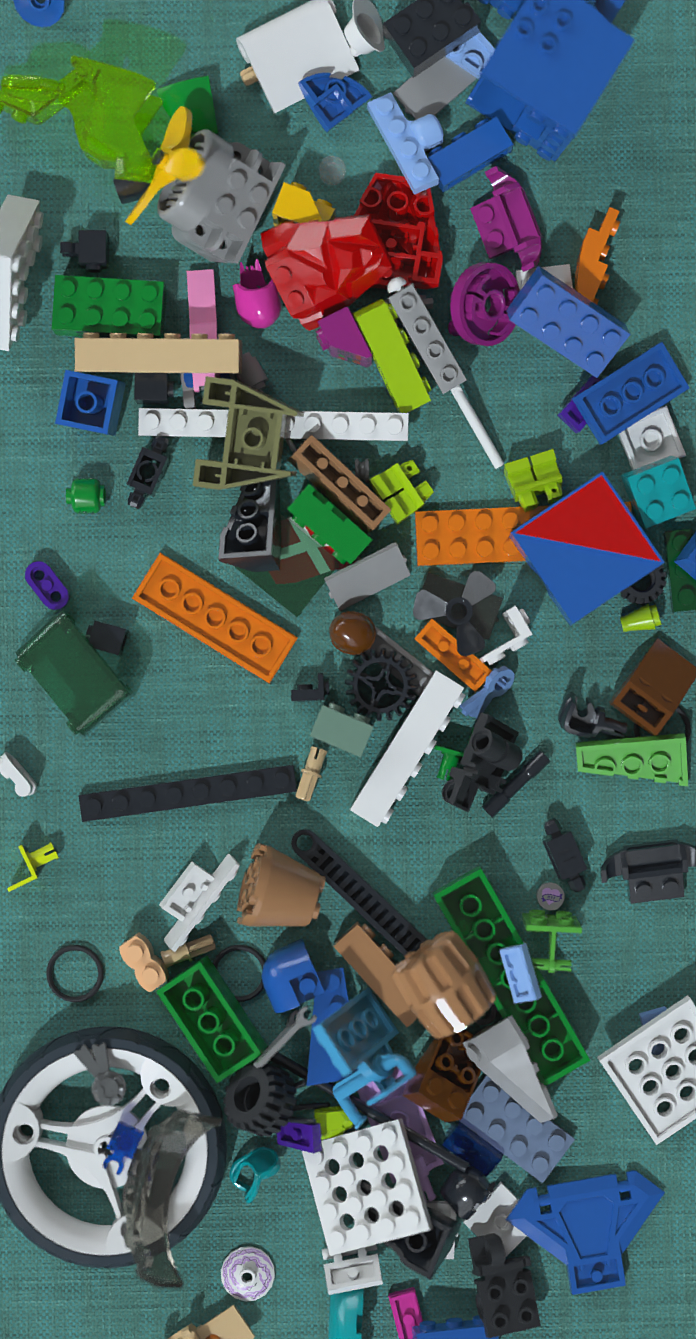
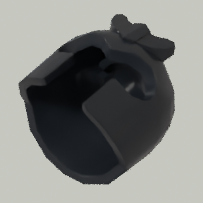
[440,1166,496,1220]

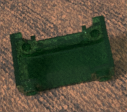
[15,610,136,736]

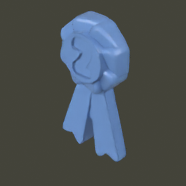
[459,666,515,719]

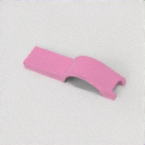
[187,269,220,392]

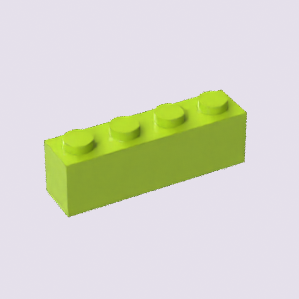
[352,299,431,413]

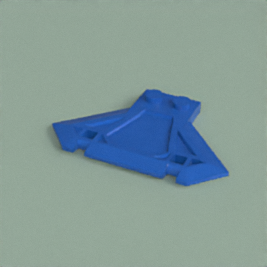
[505,1170,665,1295]

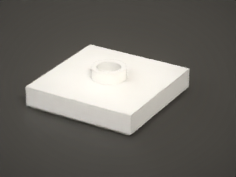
[463,1182,527,1256]

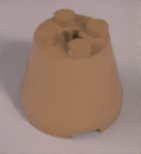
[237,843,325,926]

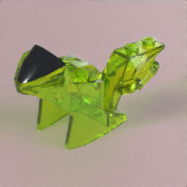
[0,56,163,204]

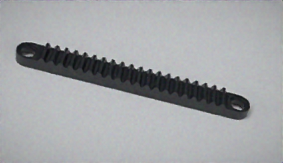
[291,829,497,1025]

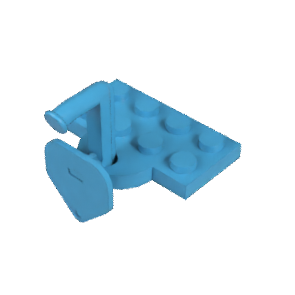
[312,987,417,1129]

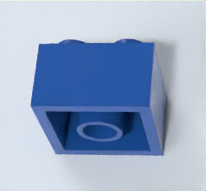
[55,370,126,436]

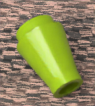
[620,603,661,632]

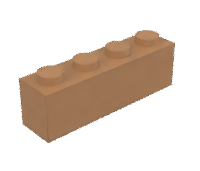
[287,434,391,534]
[333,921,417,1027]

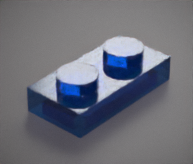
[442,1122,503,1177]

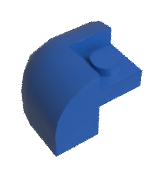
[261,938,325,1013]

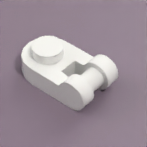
[0,752,37,797]

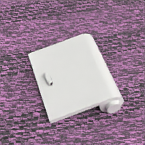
[236,0,359,113]

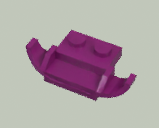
[470,166,543,272]

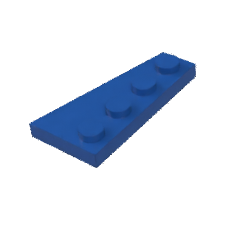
[307,968,358,1086]

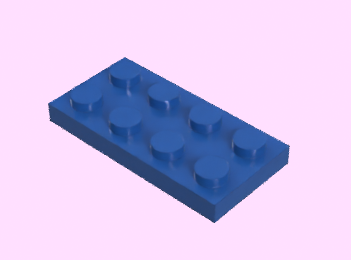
[572,342,690,445]

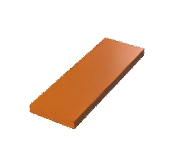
[132,553,298,684]

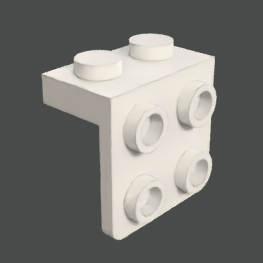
[479,606,532,665]

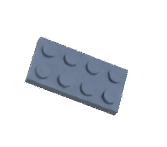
[459,1074,575,1183]

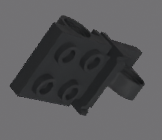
[442,713,523,812]
[468,1233,541,1338]

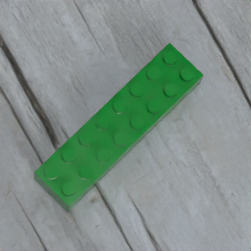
[432,866,590,1086]

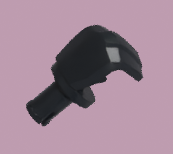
[558,692,627,739]

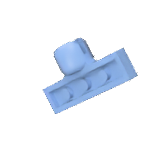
[367,93,444,195]

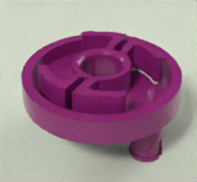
[448,262,520,346]

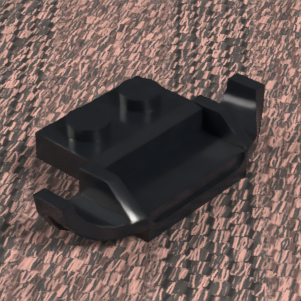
[601,839,696,904]

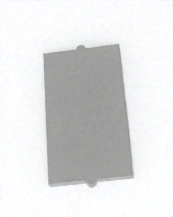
[393,57,477,120]
[324,542,410,611]

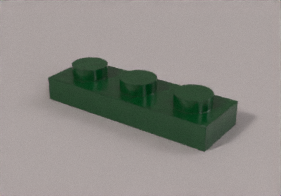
[664,529,696,612]

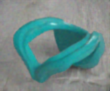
[229,1147,281,1204]

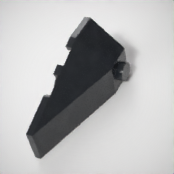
[218,479,281,572]
[360,1179,461,1280]

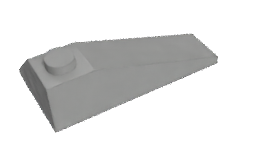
[463,1015,558,1123]

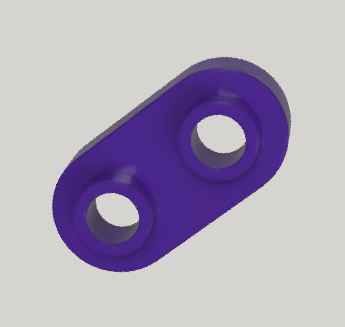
[25,561,70,610]

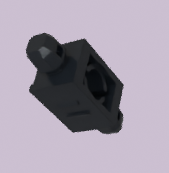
[127,435,170,510]
[542,818,587,893]

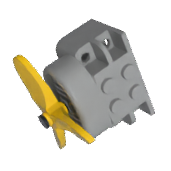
[125,106,286,264]

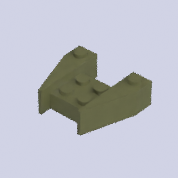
[193,376,304,490]

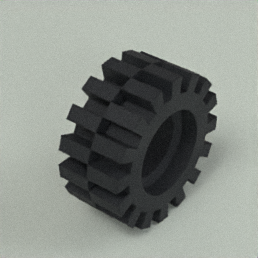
[620,565,667,604]

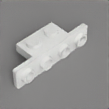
[159,854,240,952]

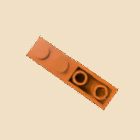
[575,207,621,305]

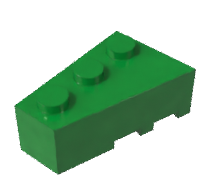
[287,484,373,565]

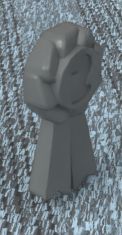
[74,1042,127,1106]

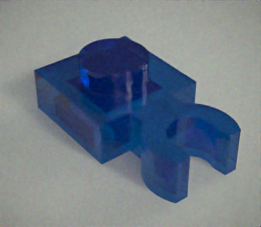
[103,1120,144,1175]

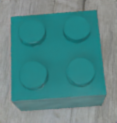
[621,456,696,529]

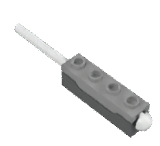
[387,277,504,469]

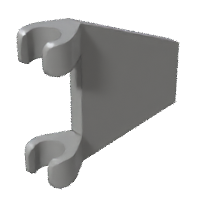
[253,1006,317,1068]

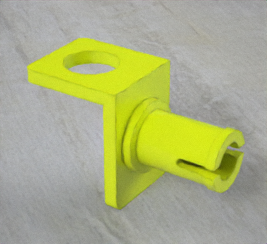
[7,842,58,892]

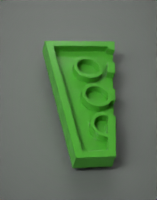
[575,733,688,786]

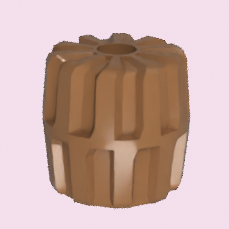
[391,931,496,1038]

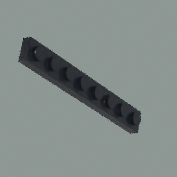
[78,765,297,822]

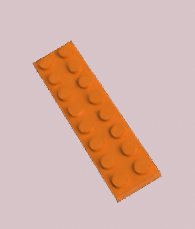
[415,502,632,566]

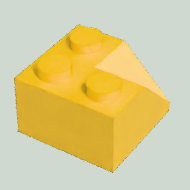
[272,182,336,226]

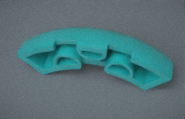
[328,1288,364,1339]

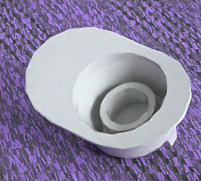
[344,0,385,57]

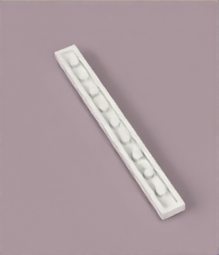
[138,408,409,441]

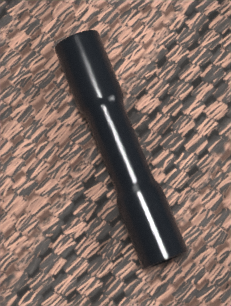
[481,750,551,818]

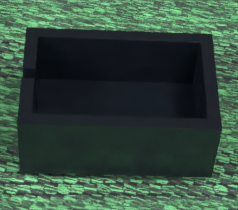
[383,0,482,78]

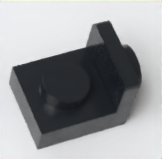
[291,673,329,702]

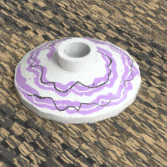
[221,1246,275,1301]

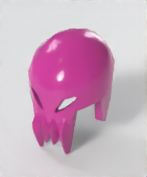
[233,259,282,329]

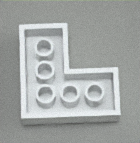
[0,194,44,351]

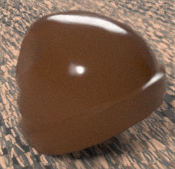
[329,611,376,655]

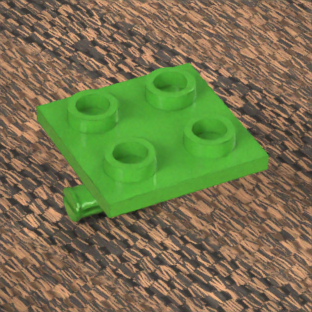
[522,909,582,973]

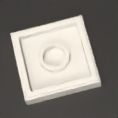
[618,405,686,470]

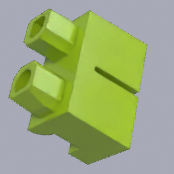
[504,449,562,512]
[369,460,434,525]

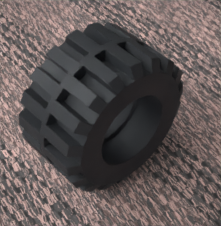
[223,1060,297,1137]

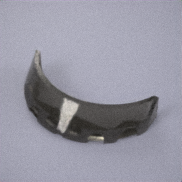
[121,1110,222,1289]

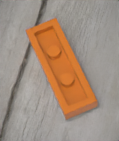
[414,619,492,692]

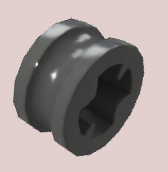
[355,459,369,483]

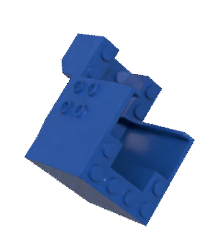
[465,0,635,161]

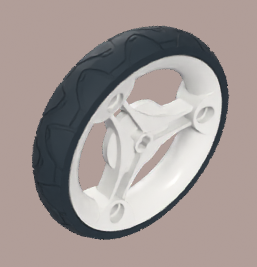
[0,1026,227,1268]

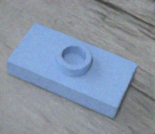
[499,943,542,1003]

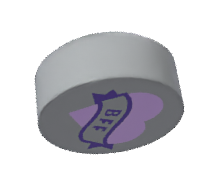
[536,882,564,910]

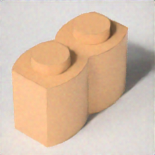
[119,933,169,992]

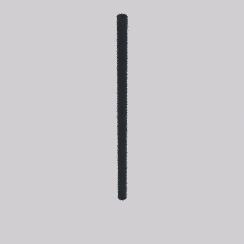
[265,1045,469,1172]

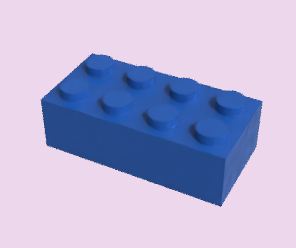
[506,266,630,378]

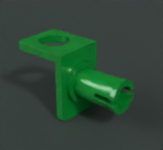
[434,727,474,781]

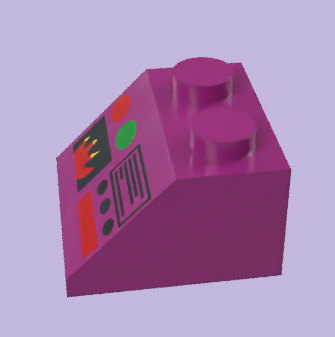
[316,307,372,368]

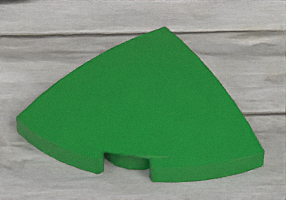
[157,76,219,135]

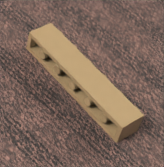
[75,333,242,374]

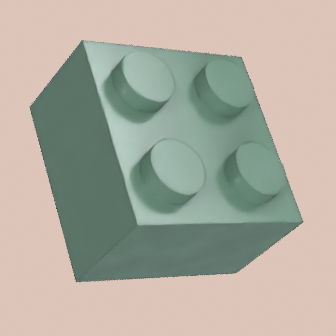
[310,703,373,757]

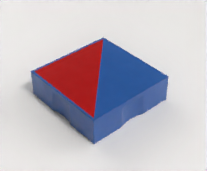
[509,471,665,626]

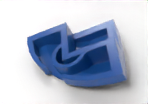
[298,73,372,133]

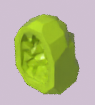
[314,1106,354,1139]

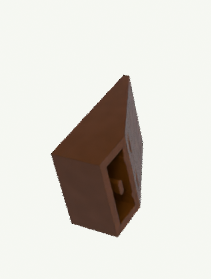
[609,638,696,736]
[402,1029,481,1122]

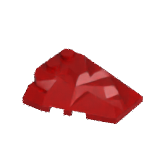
[350,173,443,290]
[260,215,393,331]

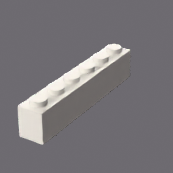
[350,670,465,827]

